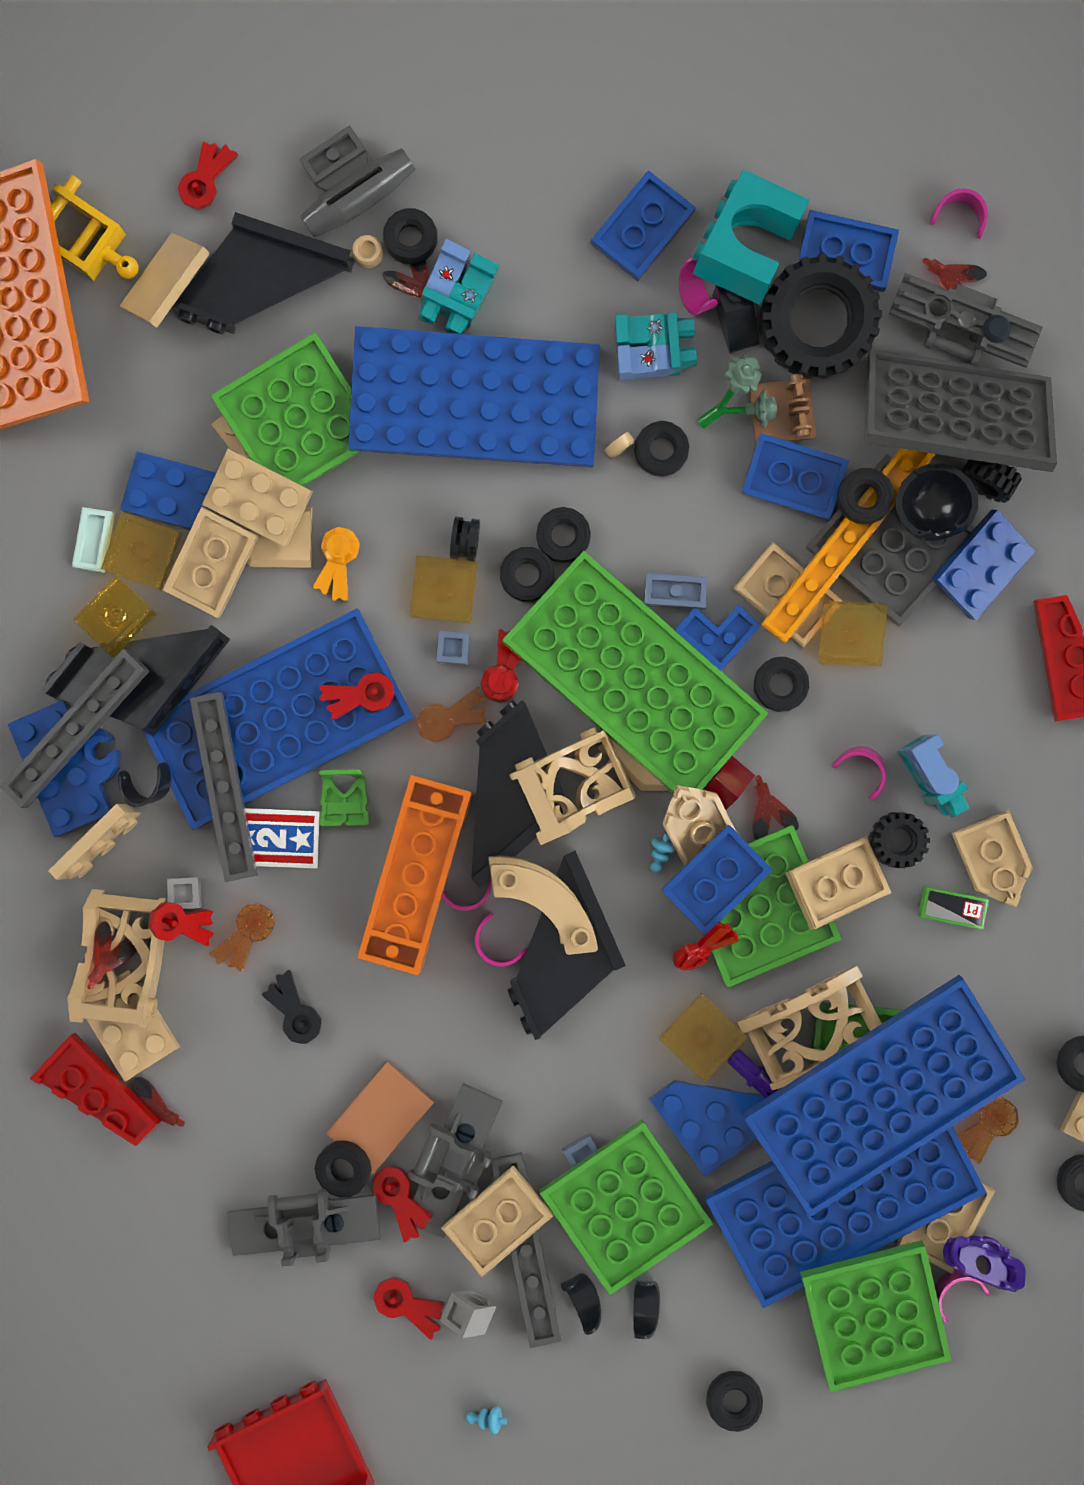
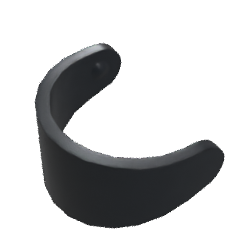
[118,762,171,807]
[561,1273,601,1335]
[633,1280,660,1339]

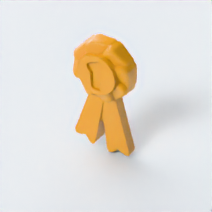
[313,527,360,601]

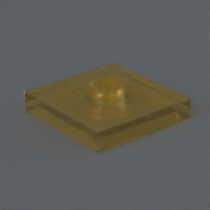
[101,512,182,591]
[410,555,478,624]
[73,576,157,658]
[819,601,887,666]
[659,993,748,1083]

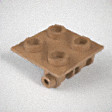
[750,374,817,444]

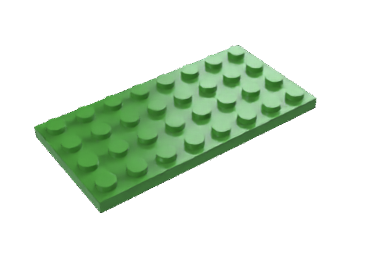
[502,551,769,793]

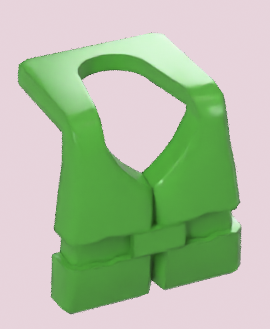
[319,769,369,827]

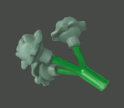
[697,353,777,429]

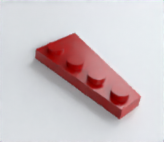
[1033,595,1084,722]
[29,1033,161,1146]

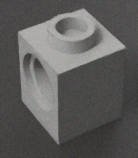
[440,1289,497,1339]

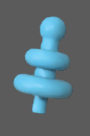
[650,833,676,873]
[466,1406,507,1435]

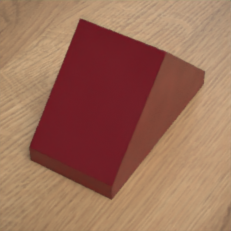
[702,756,755,810]

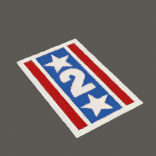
[245,808,319,868]

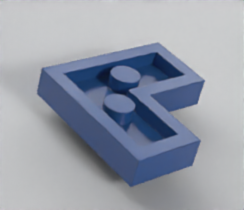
[675,605,760,671]

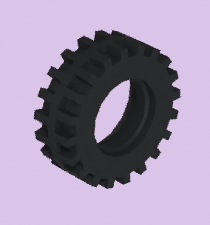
[760,254,882,379]

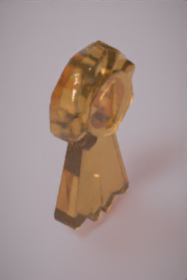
[416,687,486,742]
[209,903,275,971]
[957,1097,1019,1164]

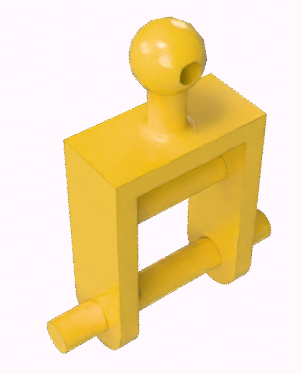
[51,174,139,281]

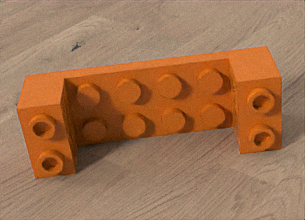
[357,775,474,976]

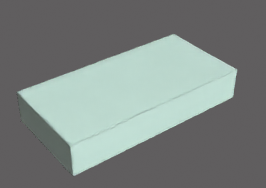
[72,507,115,573]

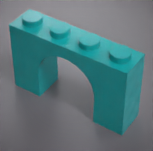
[692,169,810,305]

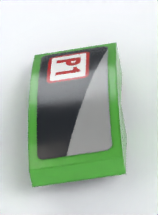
[918,886,989,930]

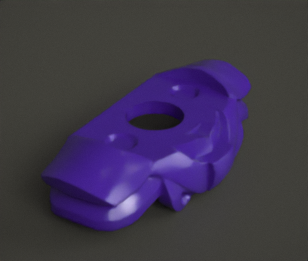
[943,1235,1026,1292]

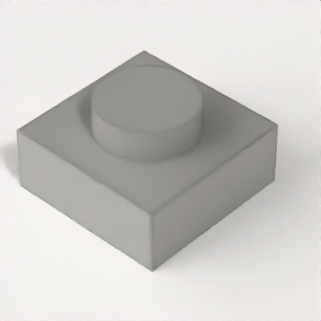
[167,877,202,909]

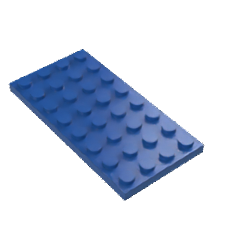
[348,326,600,467]
[143,608,414,830]
[742,975,1026,1217]
[704,1126,987,1308]

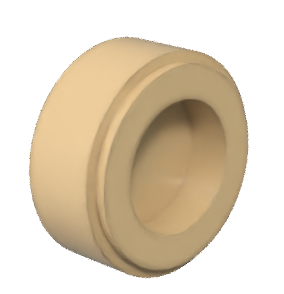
[352,235,383,268]
[604,432,634,459]

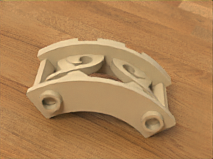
[510,726,636,845]
[488,856,598,955]
[67,889,166,1028]
[737,966,882,1090]

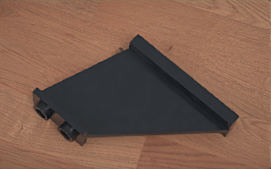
[172,212,355,334]
[41,624,230,737]
[471,700,567,888]
[507,850,626,1040]

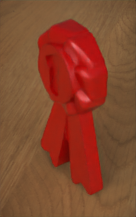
[178,141,238,210]
[480,629,521,703]
[319,672,395,720]
[148,902,214,946]
[672,922,739,971]
[373,1166,433,1243]
[374,1277,444,1340]

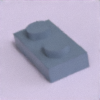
[644,573,708,610]

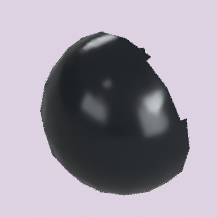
[896,464,978,541]

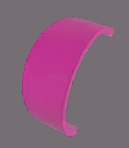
[930,188,988,239]
[679,257,718,315]
[832,746,886,801]
[442,878,492,911]
[475,912,527,967]
[935,1270,990,1323]

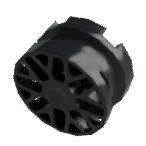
[450,516,480,562]

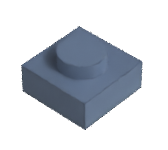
[436,631,470,665]
[562,1133,598,1167]

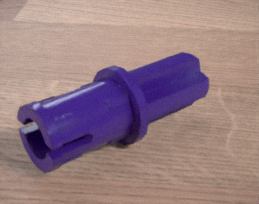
[727,1050,781,1099]

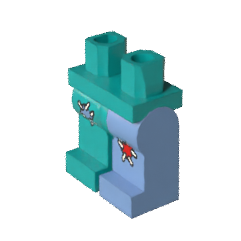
[419,239,499,334]
[615,312,697,382]
[897,734,970,817]

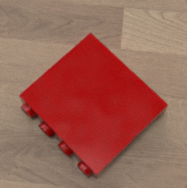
[207,1379,375,1485]

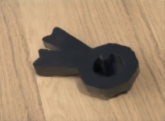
[262,969,322,1044]

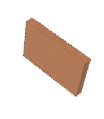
[326,1061,435,1174]

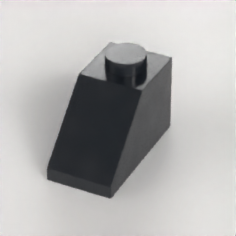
[712,285,759,353]

